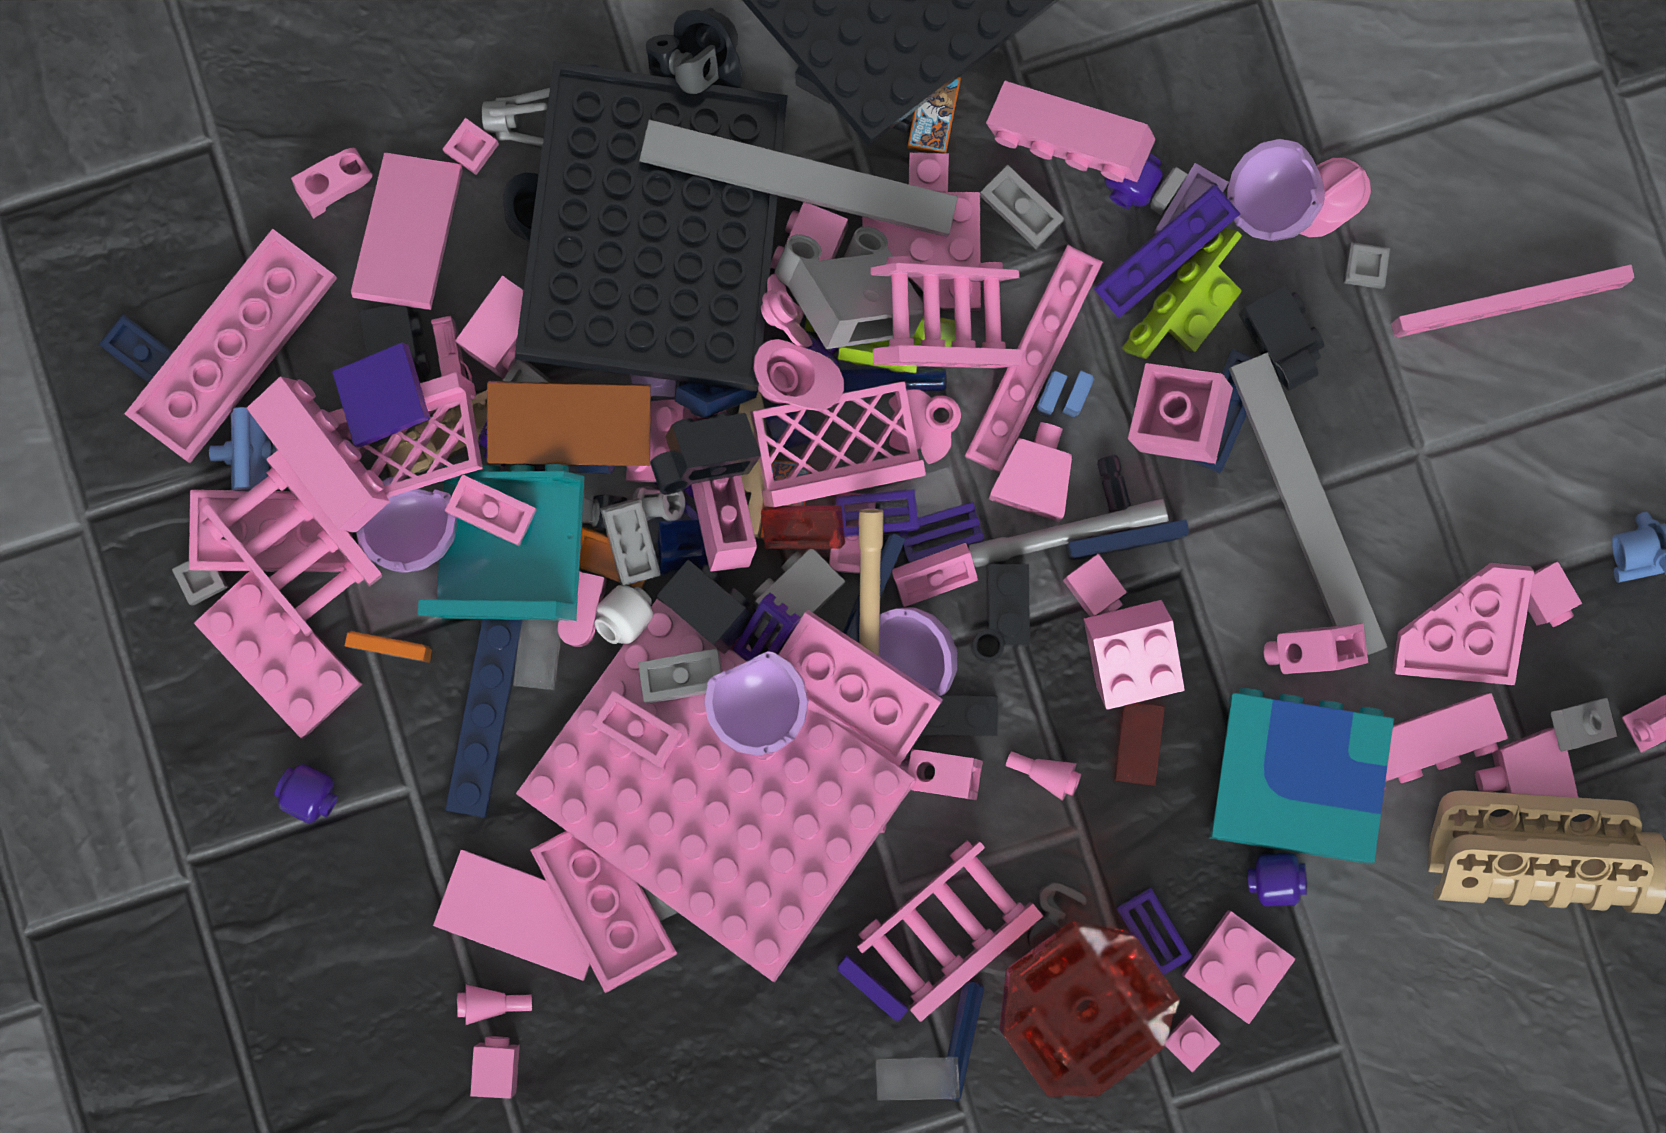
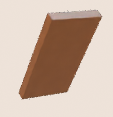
[487,381,651,466]

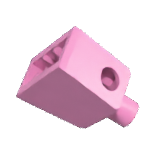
[988,422,1072,522]
[1264,623,1368,674]
[1475,728,1579,798]
[899,749,983,800]

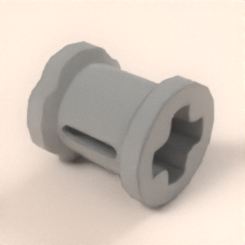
[632,486,685,521]

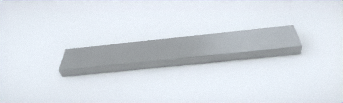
[640,120,958,237]
[1229,353,1387,656]

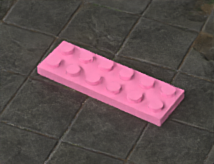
[124,229,337,463]

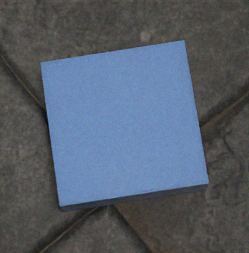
[1036,371,1067,418]
[1062,371,1094,418]

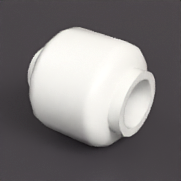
[594,585,654,644]

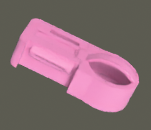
[431,316,472,382]

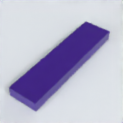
[1093,184,1241,318]

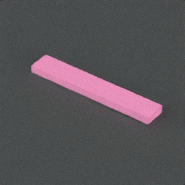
[965,245,1103,473]
[1391,265,1635,338]

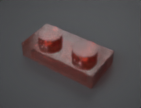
[761,506,845,549]
[1114,703,1165,786]

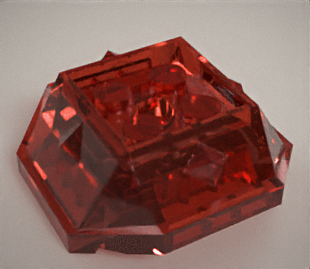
[999,920,1180,1097]

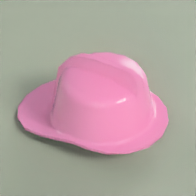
[1300,158,1371,237]
[754,339,844,411]

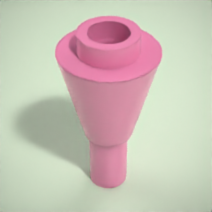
[1006,751,1081,801]
[457,984,532,1025]

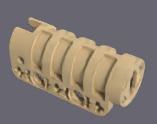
[1428,790,1666,914]

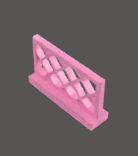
[329,372,483,497]
[750,381,926,507]

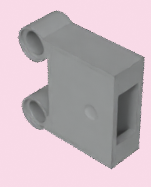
[775,226,924,349]

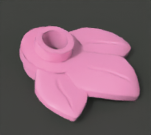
[761,274,813,348]
[888,389,961,464]

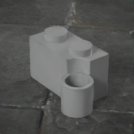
[753,547,845,649]

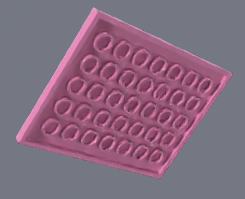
[516,599,916,982]

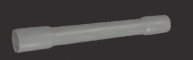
[969,499,1169,568]

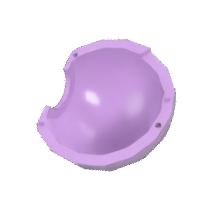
[1227,139,1325,241]
[356,477,458,573]
[879,608,957,696]
[704,651,809,756]

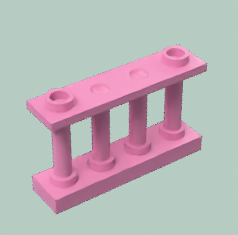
[870,256,1022,368]
[202,450,382,637]
[857,840,1043,1022]

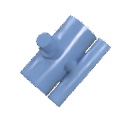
[209,407,278,491]
[1612,512,1666,583]

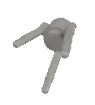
[482,88,550,147]

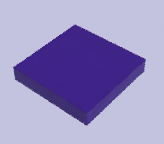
[332,342,430,448]

